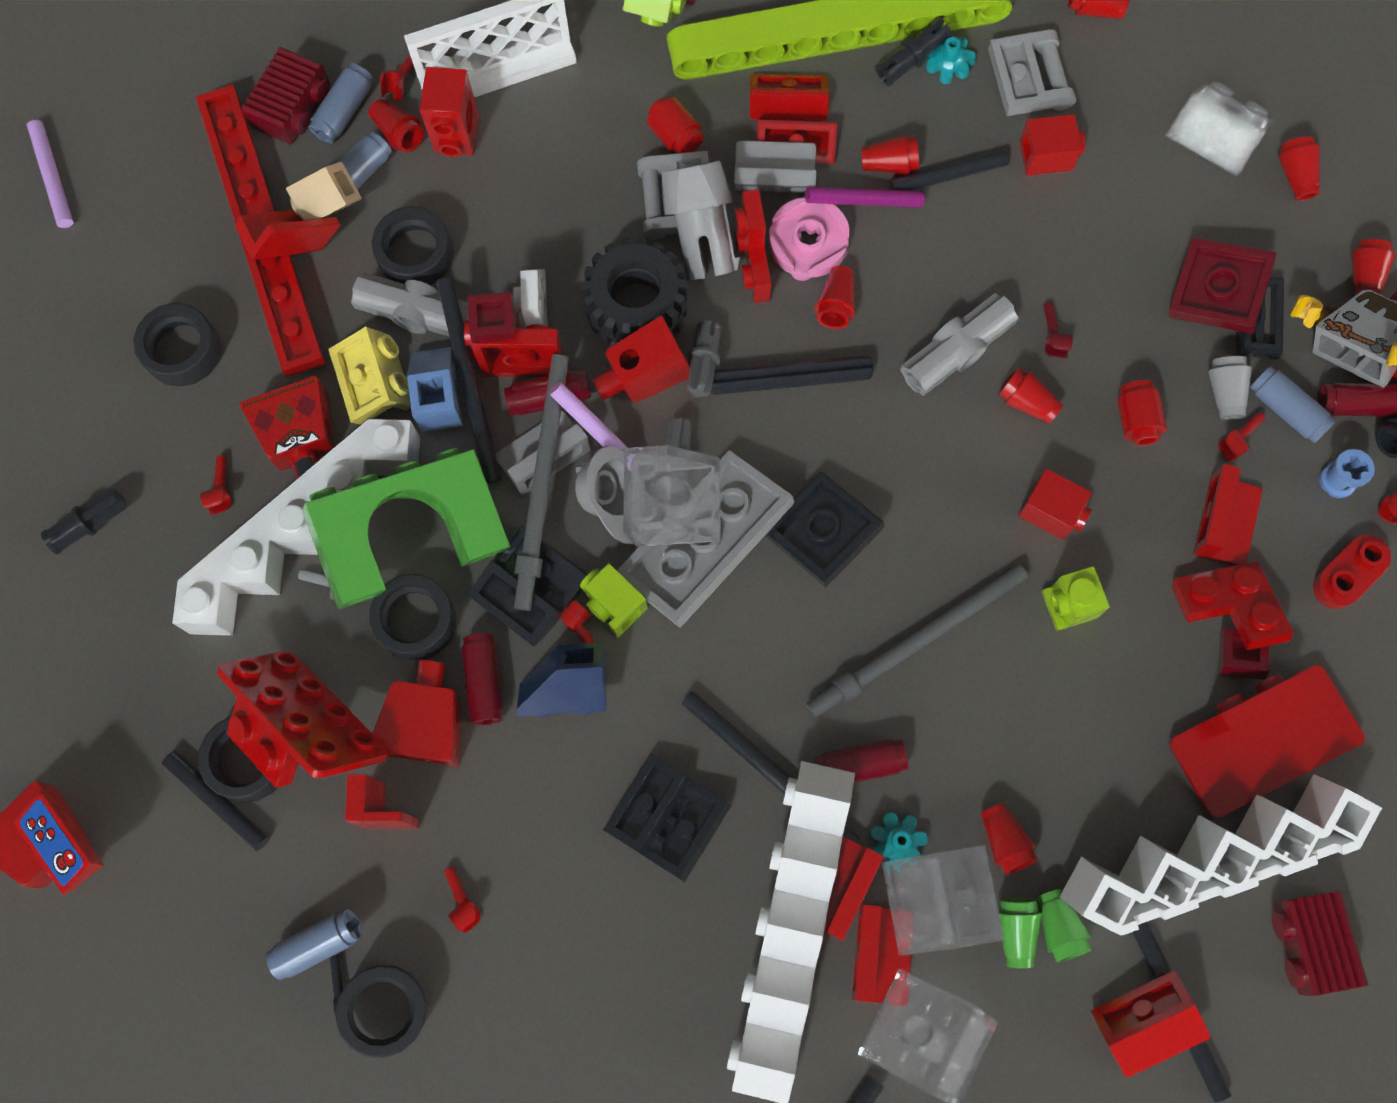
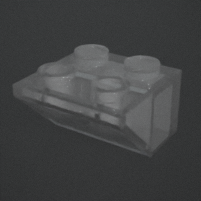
[1167,81,1273,176]
[882,845,1004,955]

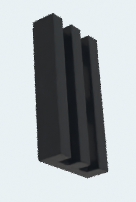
[1236,277,1284,359]

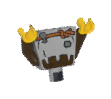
[1289,290,1397,388]

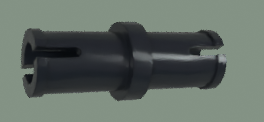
[875,17,953,87]

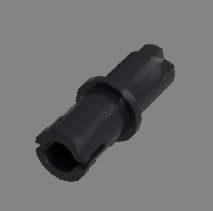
[40,489,127,555]

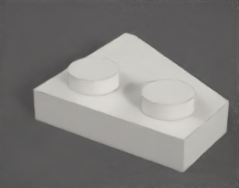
[513,269,547,329]

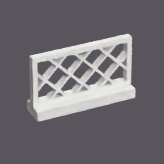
[404,0,577,97]

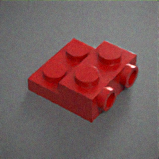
[464,313,564,377]

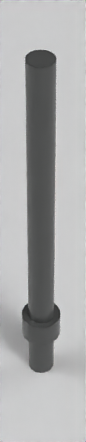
[513,354,569,611]
[806,564,1028,718]

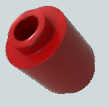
[647,97,704,154]
[1117,380,1167,446]

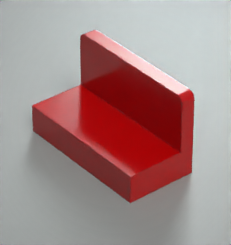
[234,210,340,260]
[1193,464,1262,566]
[345,774,419,829]
[824,836,884,941]
[851,904,914,1006]
[1091,970,1211,1077]

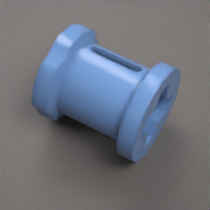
[1319,449,1375,499]

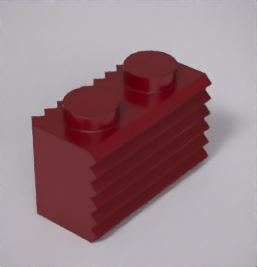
[242,47,330,145]
[1271,890,1369,996]

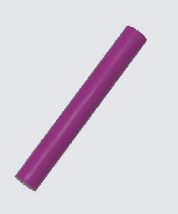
[805,186,925,208]

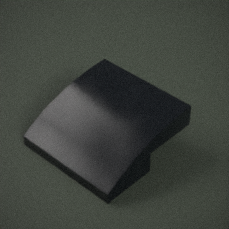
[467,526,588,646]
[603,754,732,883]

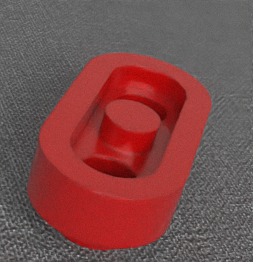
[1313,535,1391,609]

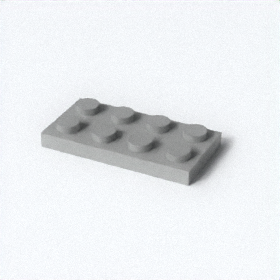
[617,450,794,628]

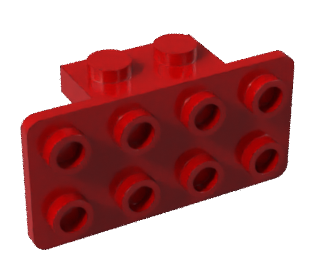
[217,651,388,788]
[1169,665,1365,819]

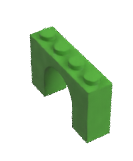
[302,448,510,610]

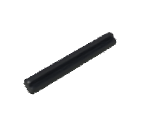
[711,355,873,395]

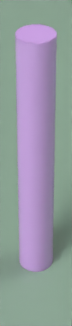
[27,120,74,228]
[549,381,648,479]

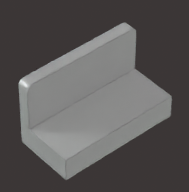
[734,141,816,193]
[496,411,591,496]

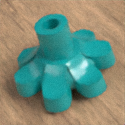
[925,37,976,84]
[869,811,928,872]

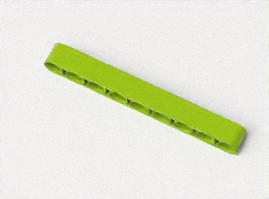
[666,0,1012,80]

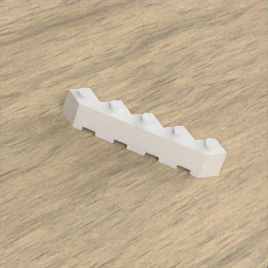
[172,419,420,636]
[727,761,855,1103]
[1060,774,1382,936]

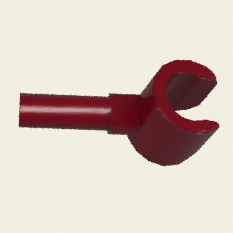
[1043,303,1073,359]

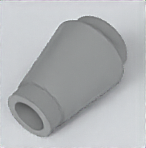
[1208,356,1252,420]

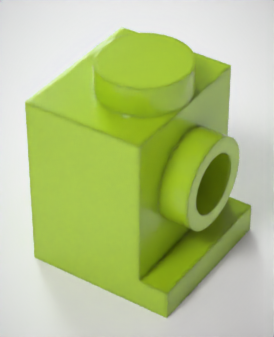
[580,564,648,639]
[1041,566,1110,631]

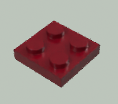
[1169,238,1277,334]

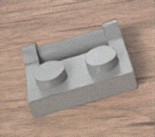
[988,29,1076,116]
[637,151,709,240]

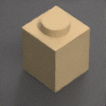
[286,161,362,220]

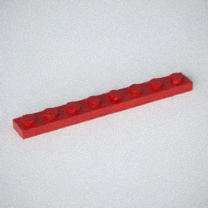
[195,84,326,377]

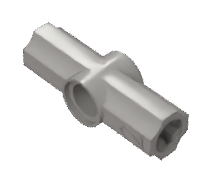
[351,272,469,336]
[900,293,1019,396]

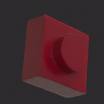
[467,292,516,343]
[1220,628,1270,680]

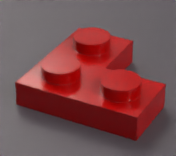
[735,189,771,304]
[1171,561,1294,650]

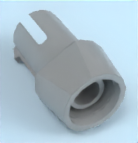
[661,161,740,280]

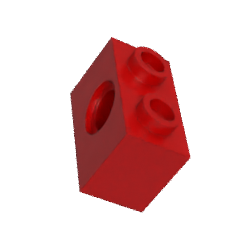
[419,67,479,157]

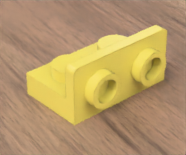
[328,327,411,425]

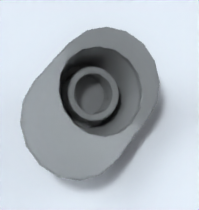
[575,446,654,544]

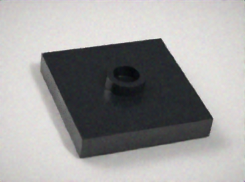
[765,471,885,588]

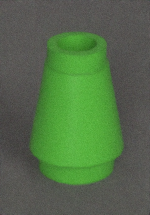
[1036,889,1092,962]
[995,898,1042,968]

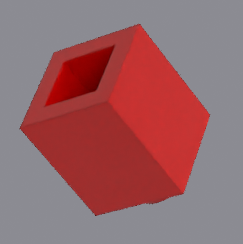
[1019,114,1085,176]
[1018,469,1092,540]

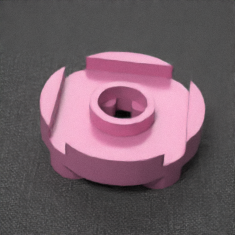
[769,198,849,281]

